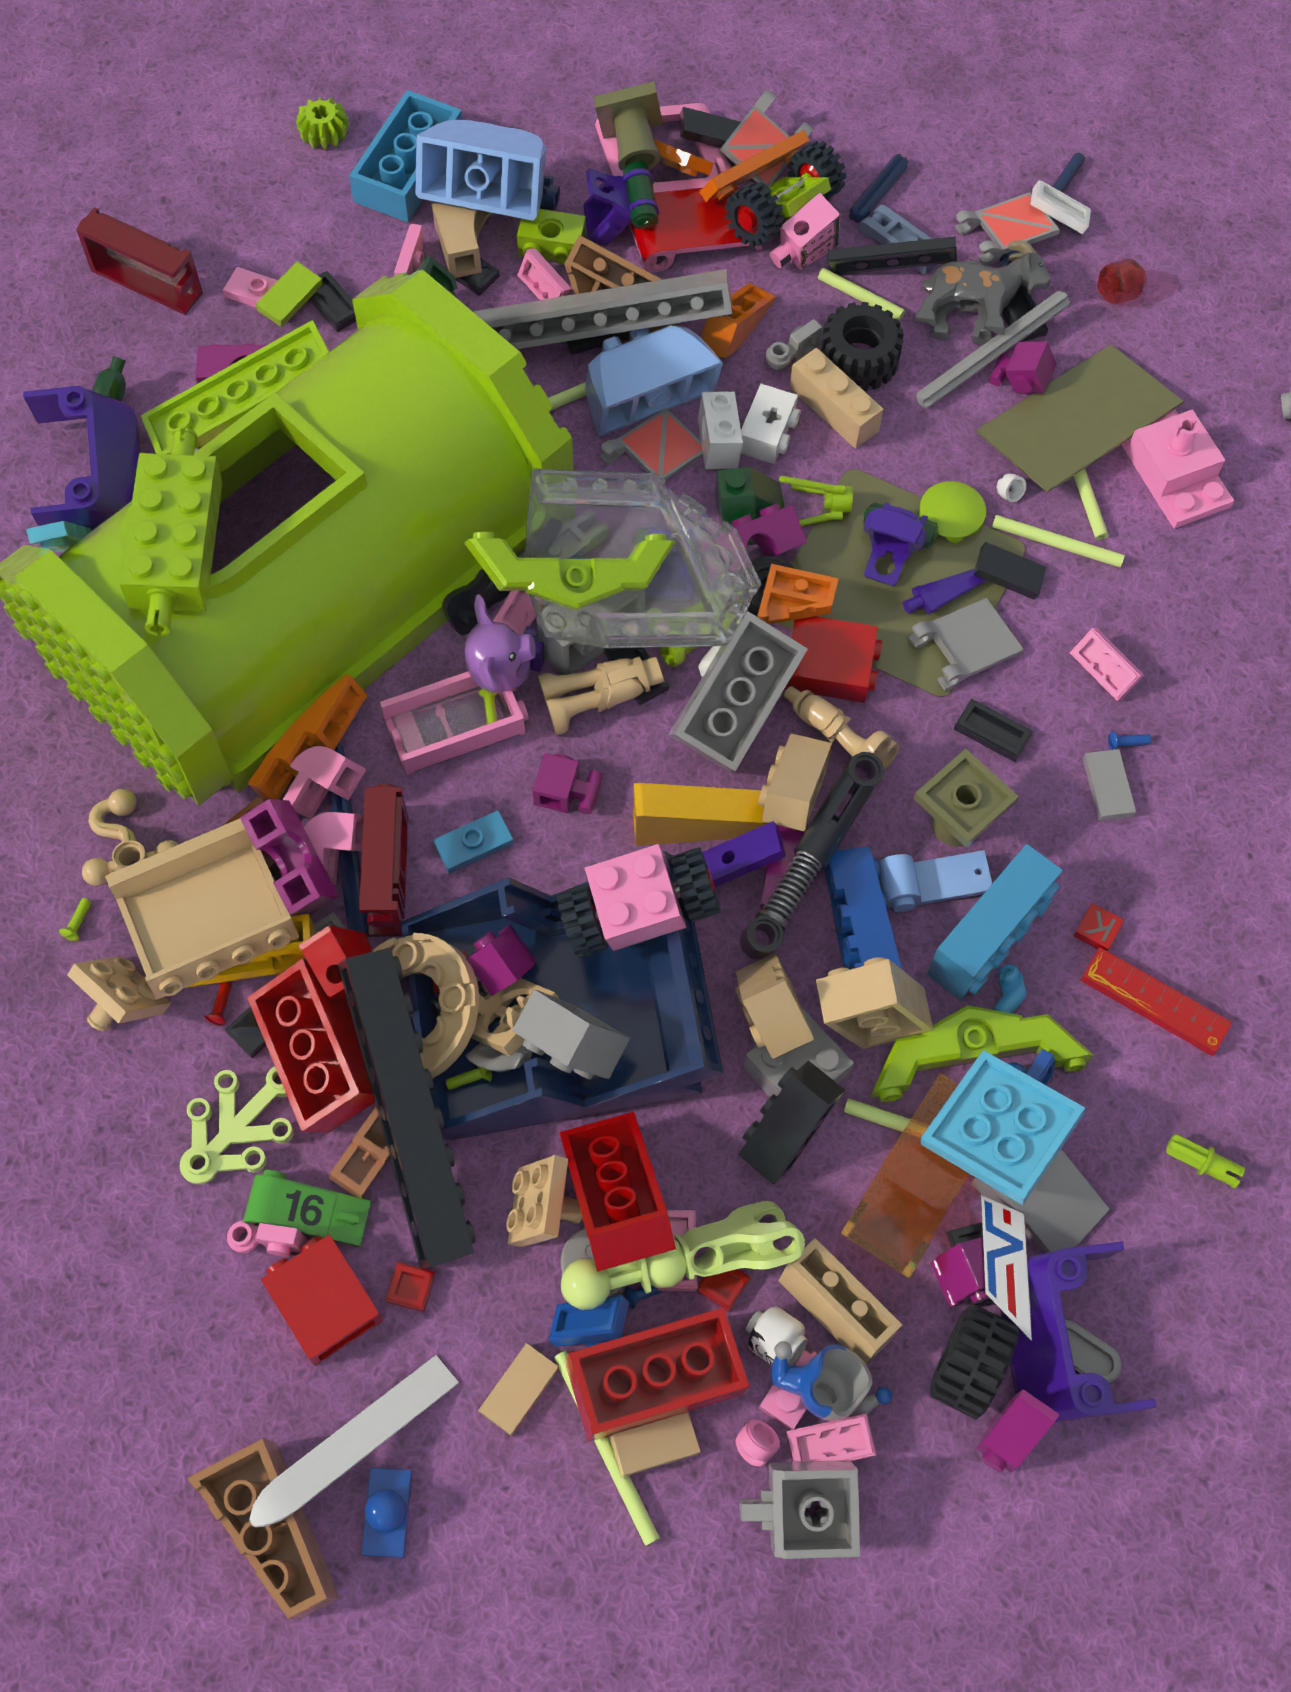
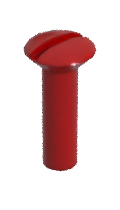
[204,981,232,1026]

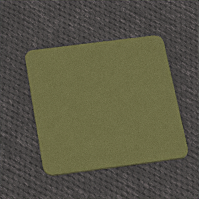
[777,469,1025,697]

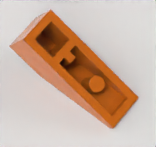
[701,282,777,358]

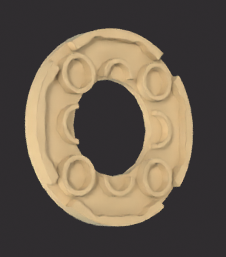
[346,933,479,1079]

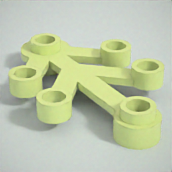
[180,1066,294,1184]

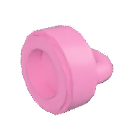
[736,1419,780,1467]

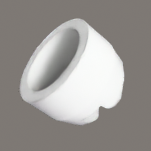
[997,473,1026,502]

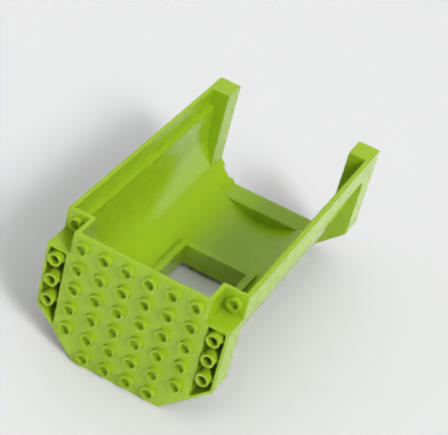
[0,270,575,806]

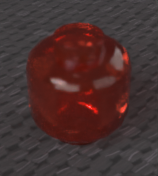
[1097,258,1146,304]

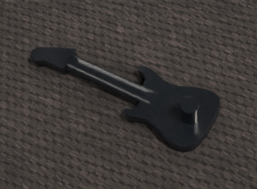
[442,517,561,635]

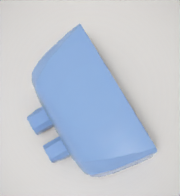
[415,120,546,221]
[585,326,723,437]

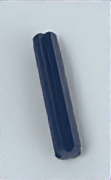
[849,154,908,223]

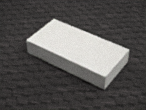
[1030,180,1091,234]

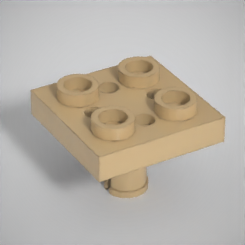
[67,956,171,1031]
[506,1155,582,1247]

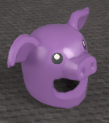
[464,594,535,692]

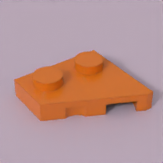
[654,139,714,177]
[757,564,839,624]

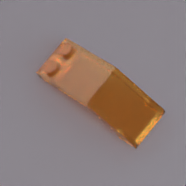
[841,1073,969,1278]

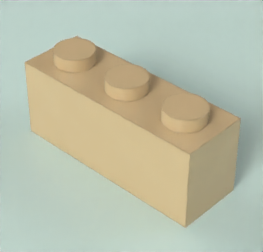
[789,348,884,449]
[759,733,832,832]
[778,1238,902,1365]

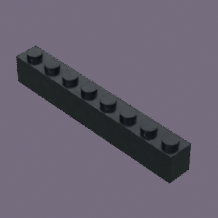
[338,947,476,1268]

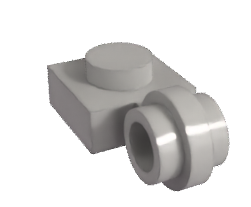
[766,319,822,370]

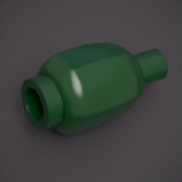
[92,356,126,402]

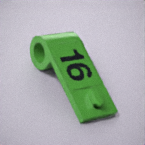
[243,1170,371,1247]

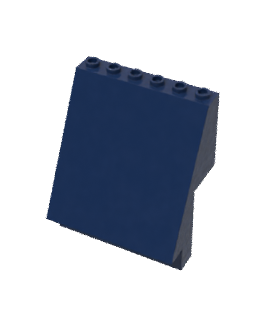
[401,851,724,1140]

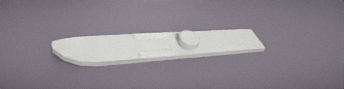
[249,1355,459,1527]

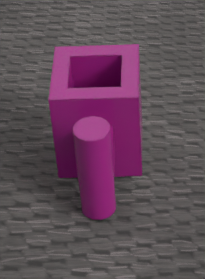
[989,341,1057,394]
[532,753,603,814]
[466,924,537,996]
[930,1237,990,1308]

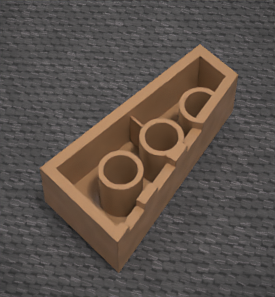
[187,1438,340,1619]

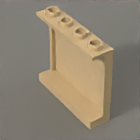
[105,819,299,1000]

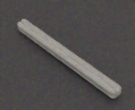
[916,291,1070,409]

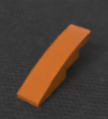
[247,674,368,801]

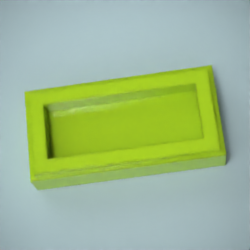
[256,261,323,328]

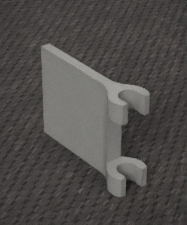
[908,598,1024,691]

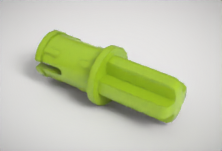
[1166,1134,1245,1189]

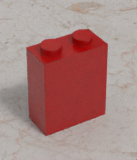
[784,616,883,703]
[261,1234,383,1366]

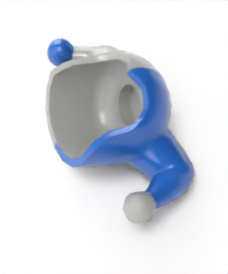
[771,1341,892,1421]

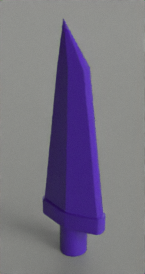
[903,569,987,614]

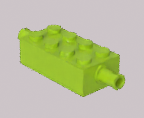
[119,427,223,636]

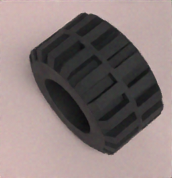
[820,302,904,391]
[930,1303,1019,1420]

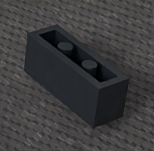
[738,1060,845,1185]

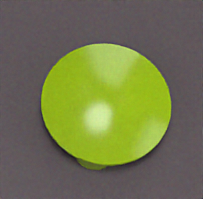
[919,481,986,543]

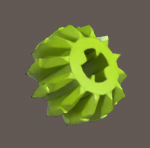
[296,97,349,150]

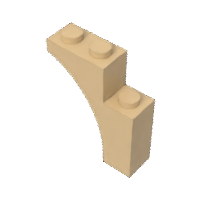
[432,202,492,278]

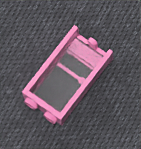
[380,671,529,776]

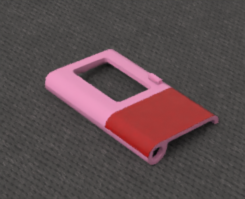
[595,103,762,273]

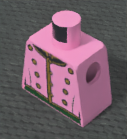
[770,193,840,270]

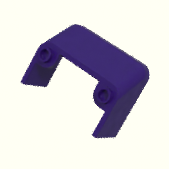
[23,386,140,531]
[1000,1241,1156,1422]

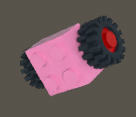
[557,844,721,958]

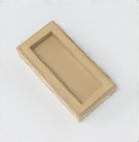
[478,1343,559,1436]
[610,1412,701,1478]

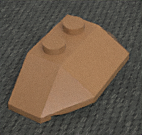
[564,235,678,333]

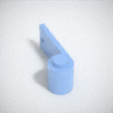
[879,850,992,913]

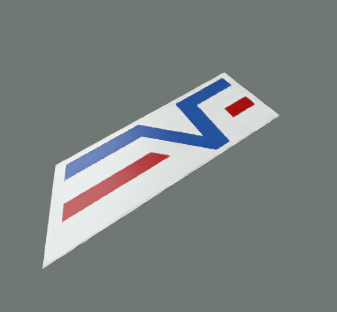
[981,1195,1032,1341]

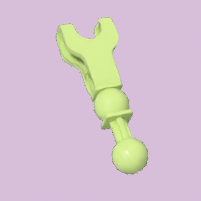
[561,1201,805,1310]

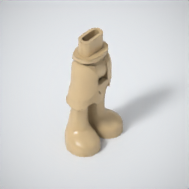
[537,657,664,736]
[784,686,900,770]

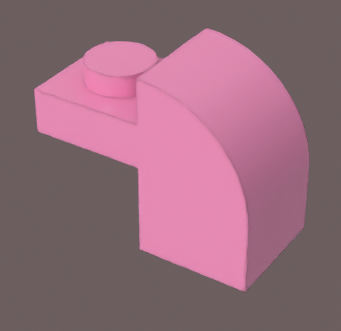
[283,746,366,819]
[303,812,364,885]

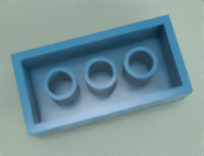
[349,90,463,223]
[927,844,1063,1001]

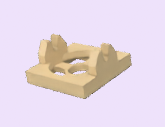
[471,978,559,1057]

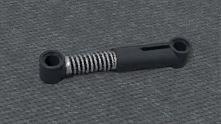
[740,752,884,959]

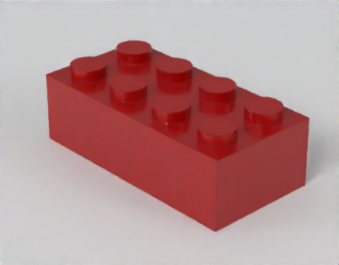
[247,959,375,1133]
[559,1111,676,1272]
[565,1307,750,1442]

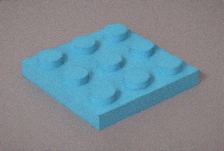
[921,1050,1085,1205]

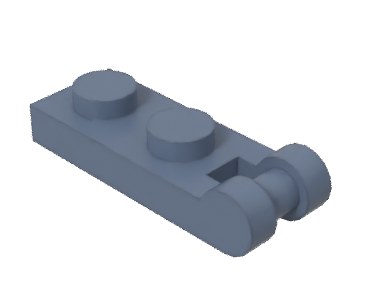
[858,205,935,275]

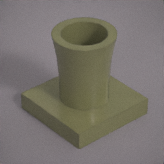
[593,81,663,171]
[913,748,1019,848]

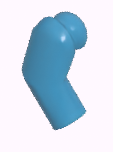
[992,964,1027,1013]

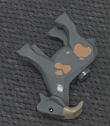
[915,240,1050,345]

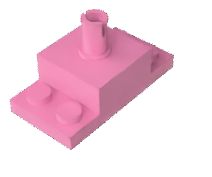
[1121,409,1234,529]

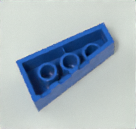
[824,846,902,970]

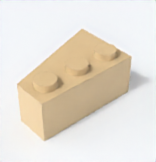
[735,952,814,1059]

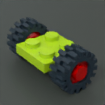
[725,141,846,247]

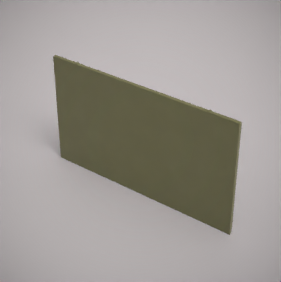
[976,344,1184,493]

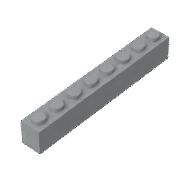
[474,269,732,349]

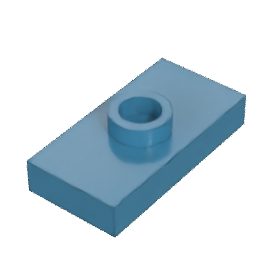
[433,810,514,874]

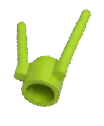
[779,476,853,527]

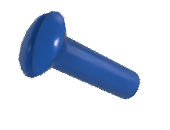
[1108,731,1151,750]
[625,1285,665,1309]

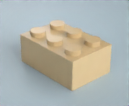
[816,957,933,1049]

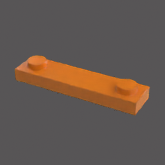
[700,130,810,202]

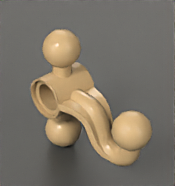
[82,789,179,886]

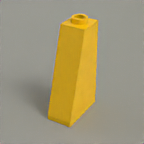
[633,783,768,846]

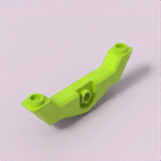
[464,532,676,610]
[871,1005,1094,1102]

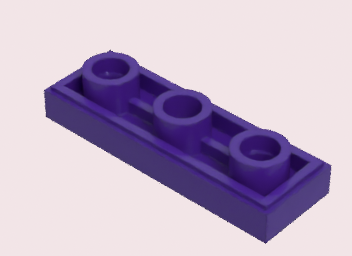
[702,821,786,887]

